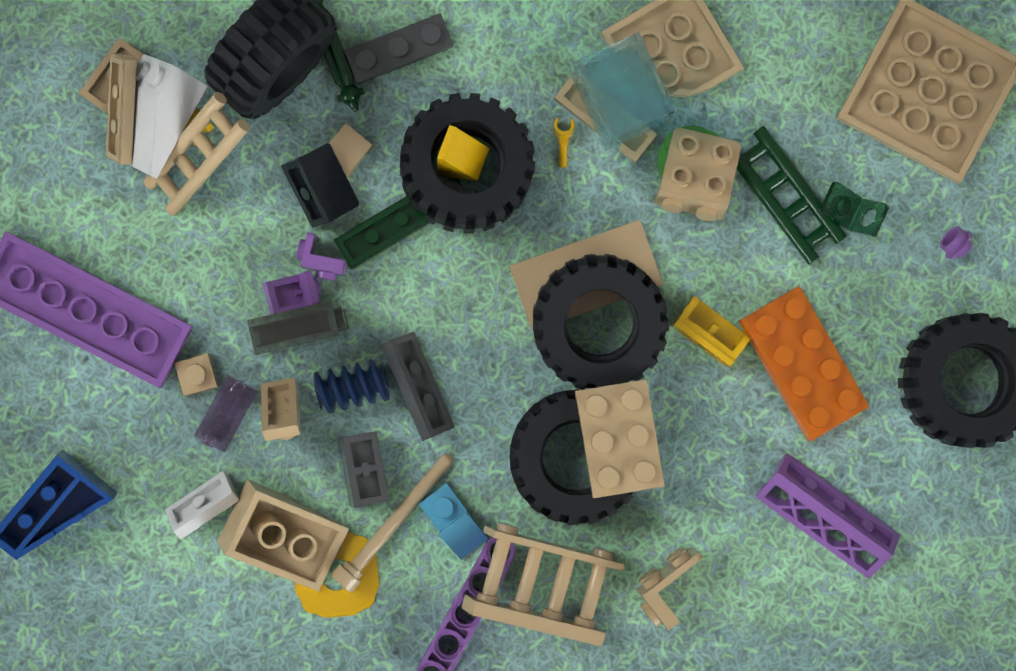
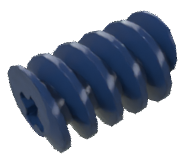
[313,359,390,414]

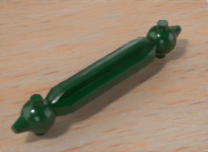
[316,0,364,112]

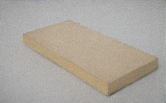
[509,220,663,332]

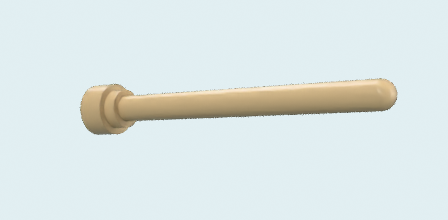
[331,454,453,593]

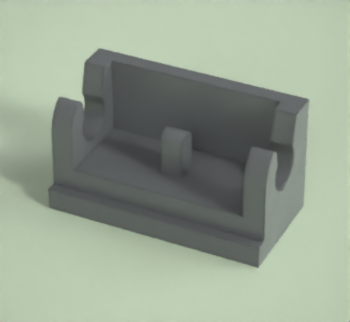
[338,431,389,507]

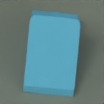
[419,483,489,560]

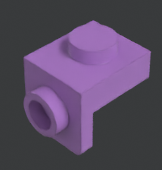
[297,232,348,281]
[262,270,321,318]

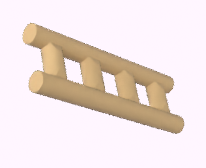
[143,92,250,216]

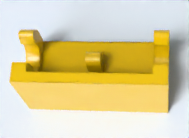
[671,295,750,367]

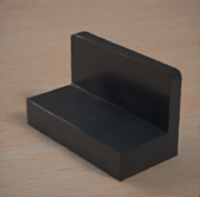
[281,143,359,228]

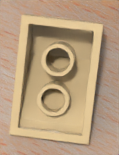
[217,479,349,591]

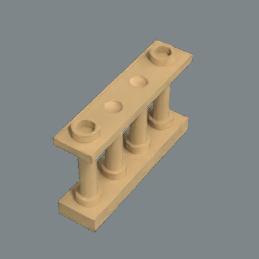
[461,522,625,647]

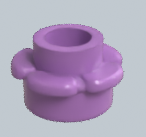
[940,226,973,259]

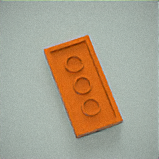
[738,286,870,442]

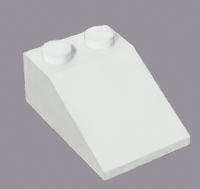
[128,54,207,179]

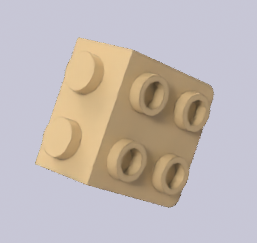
[654,127,741,221]
[636,546,703,631]

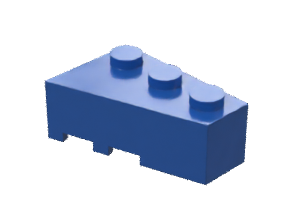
[0,449,117,560]

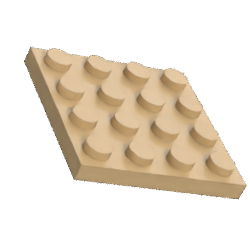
[836,0,1016,184]

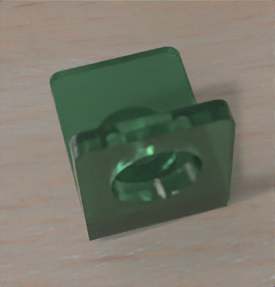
[819,181,889,237]

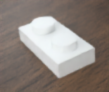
[165,471,239,539]

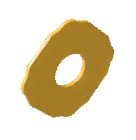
[295,532,379,618]

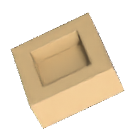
[174,353,219,396]

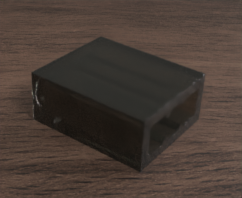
[247,301,350,357]

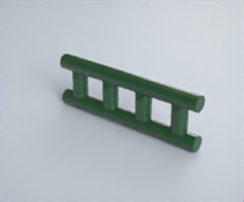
[737,126,847,265]

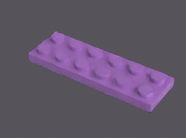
[0,231,194,388]

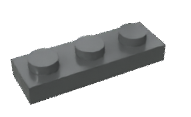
[344,13,454,85]
[381,332,455,441]

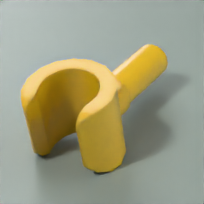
[553,117,575,168]

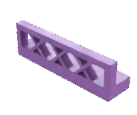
[755,453,900,579]

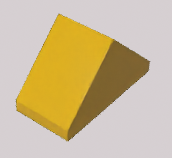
[437,125,489,181]

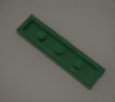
[334,176,468,270]

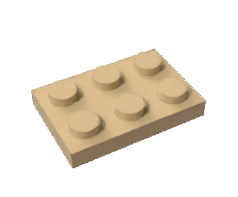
[575,379,665,498]

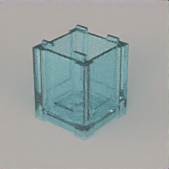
[571,32,675,153]

